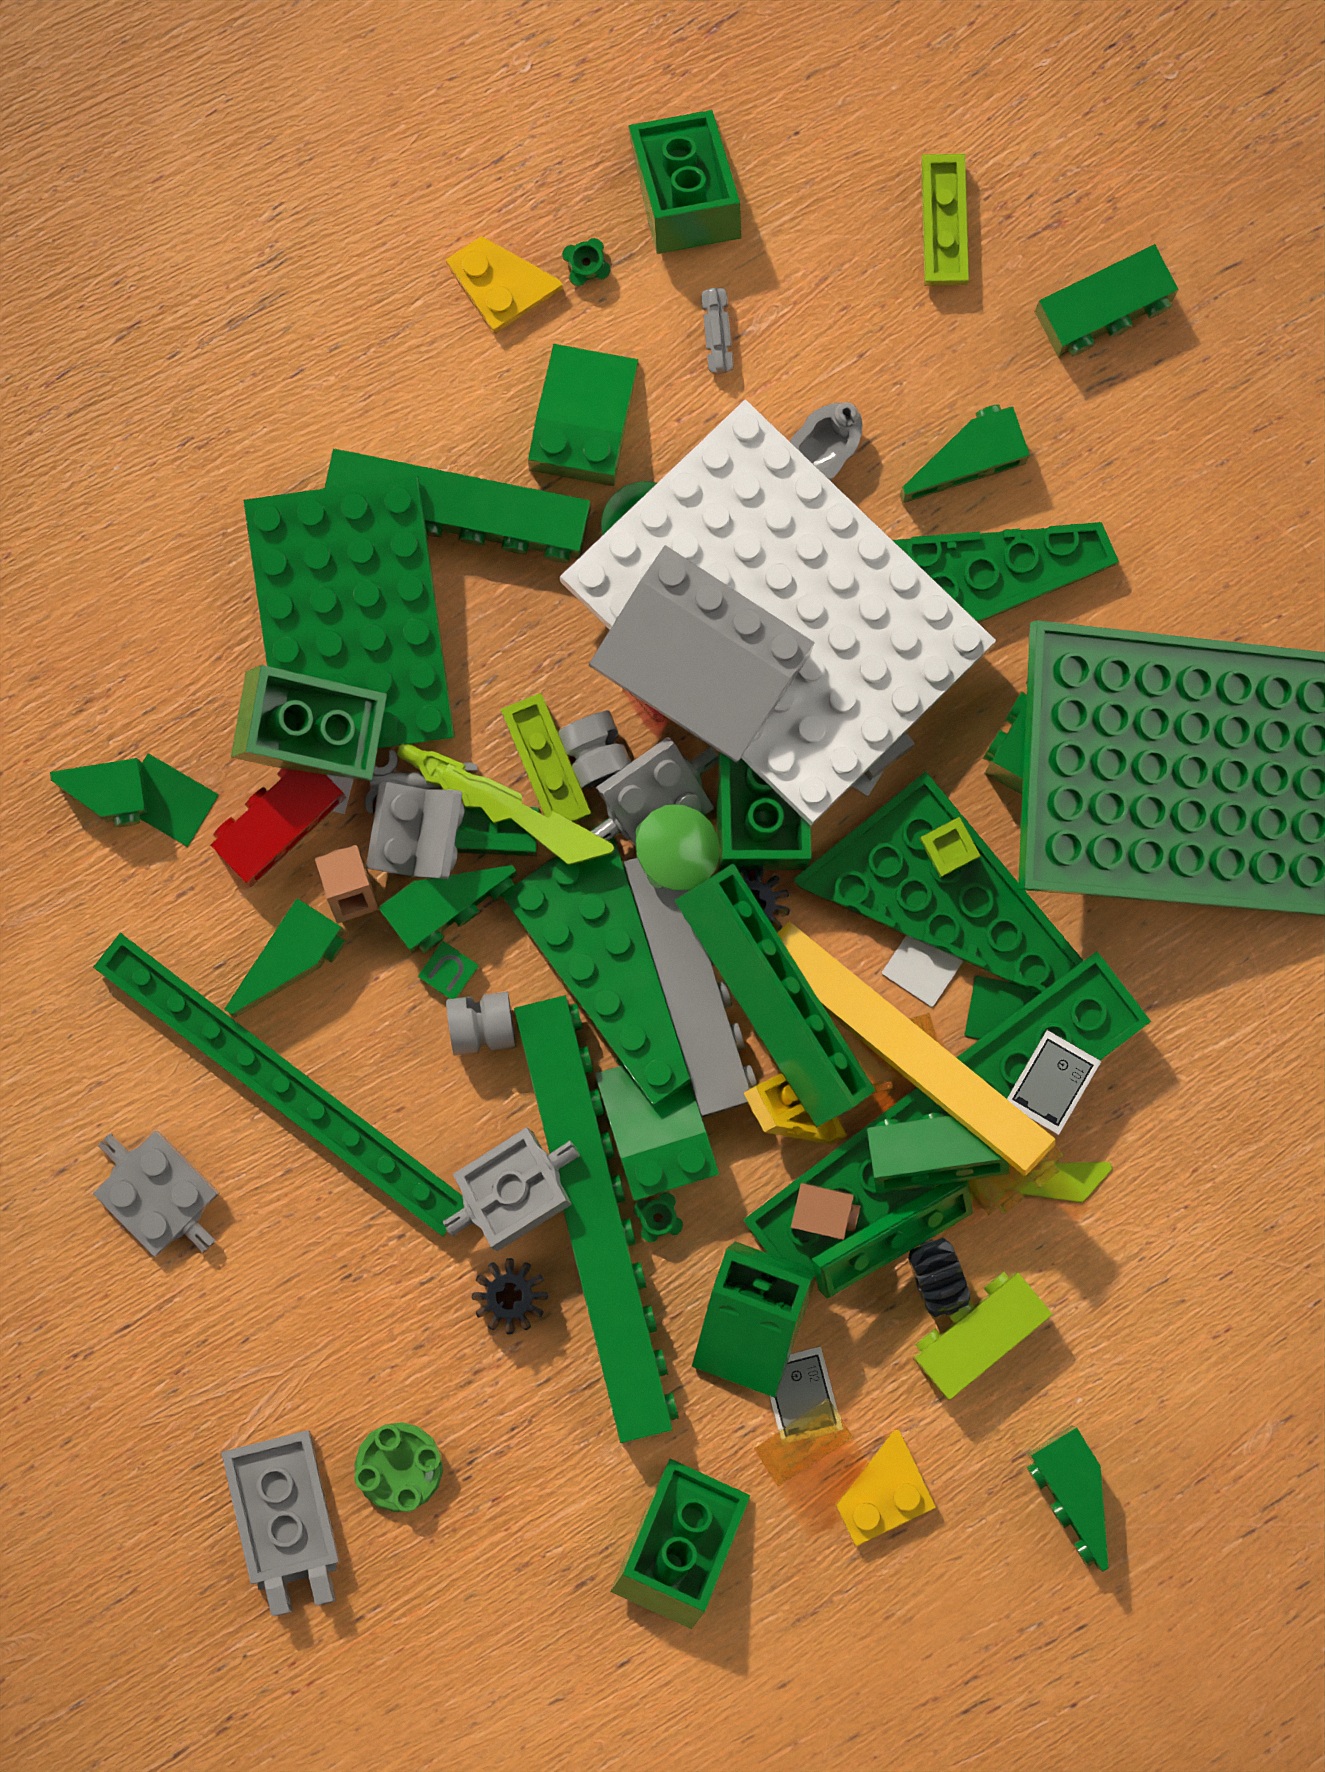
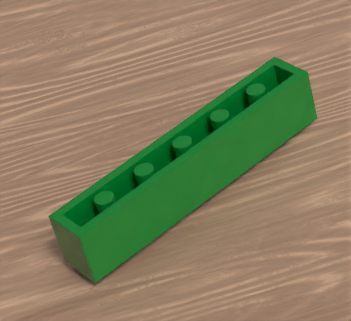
[324,448,591,563]
[674,864,876,1127]

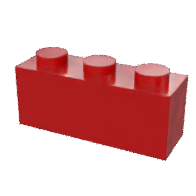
[210,768,346,887]

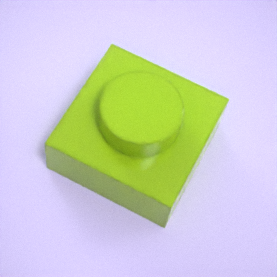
[919,817,980,878]

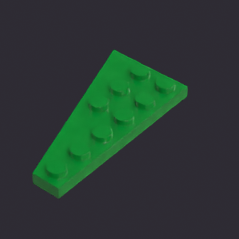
[892,522,1119,623]

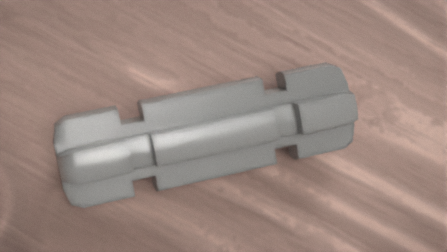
[701,288,734,374]

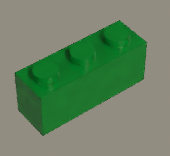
[1034,244,1179,357]
[867,1113,1010,1194]

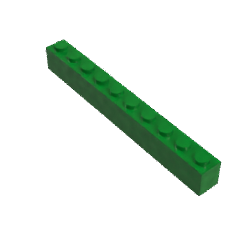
[514,995,679,1443]

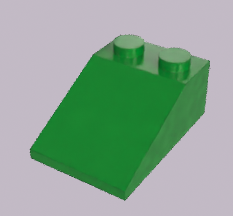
[628,110,741,254]
[528,344,638,486]
[231,665,387,781]
[717,752,811,870]
[595,1065,719,1201]
[610,1459,751,1629]

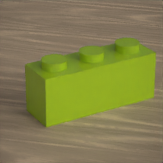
[912,1271,1053,1400]

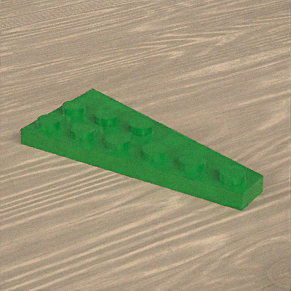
[501,819,691,1108]

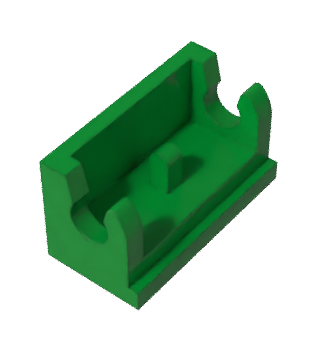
[454,804,539,856]

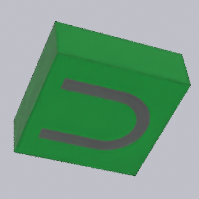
[418,941,480,999]

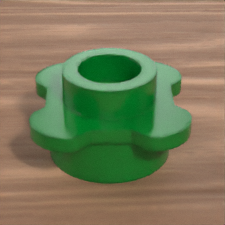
[562,238,611,286]
[633,1192,683,1242]

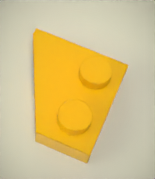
[446,236,563,334]
[744,1073,847,1144]
[835,1429,936,1546]

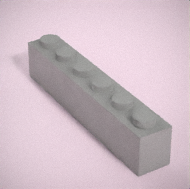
[624,858,757,1117]

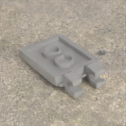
[221,1430,340,1616]

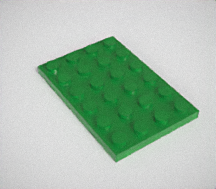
[243,476,455,748]

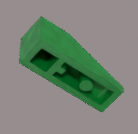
[900,404,1030,504]
[224,898,346,1017]

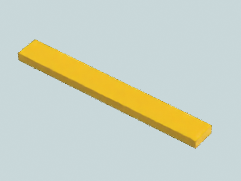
[777,921,1055,1176]

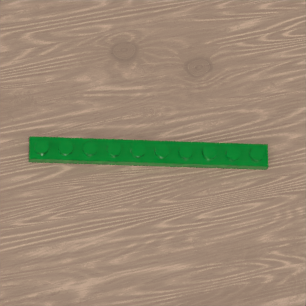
[93,933,465,1237]

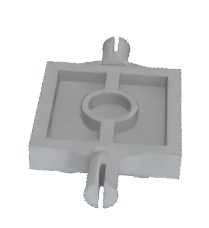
[590,737,718,850]
[443,1127,580,1251]
[93,1130,220,1257]

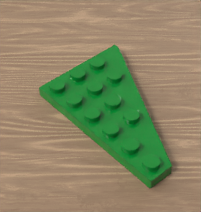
[793,771,1084,994]

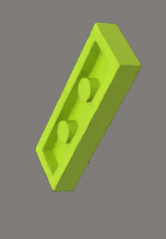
[921,154,969,286]
[501,693,591,822]

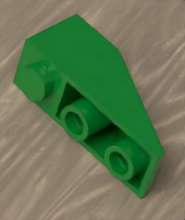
[378,865,518,954]
[1026,1425,1109,1572]

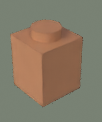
[315,845,379,924]
[791,1183,860,1240]

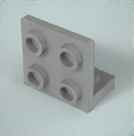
[366,782,464,879]

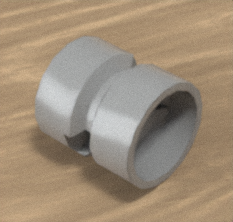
[558,711,631,790]
[446,991,516,1056]

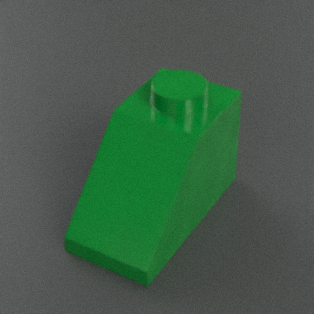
[50,758,150,827]

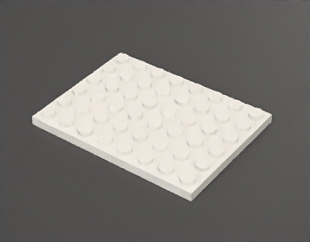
[560,399,996,826]

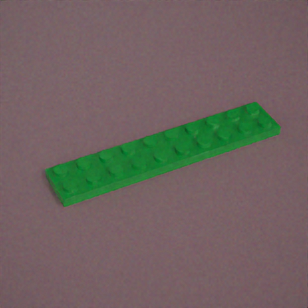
[743,951,1152,1270]

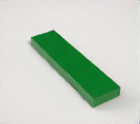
[812,1181,973,1299]

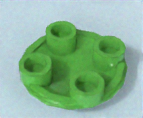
[635,805,720,891]
[354,1422,443,1512]

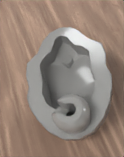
[790,402,863,479]

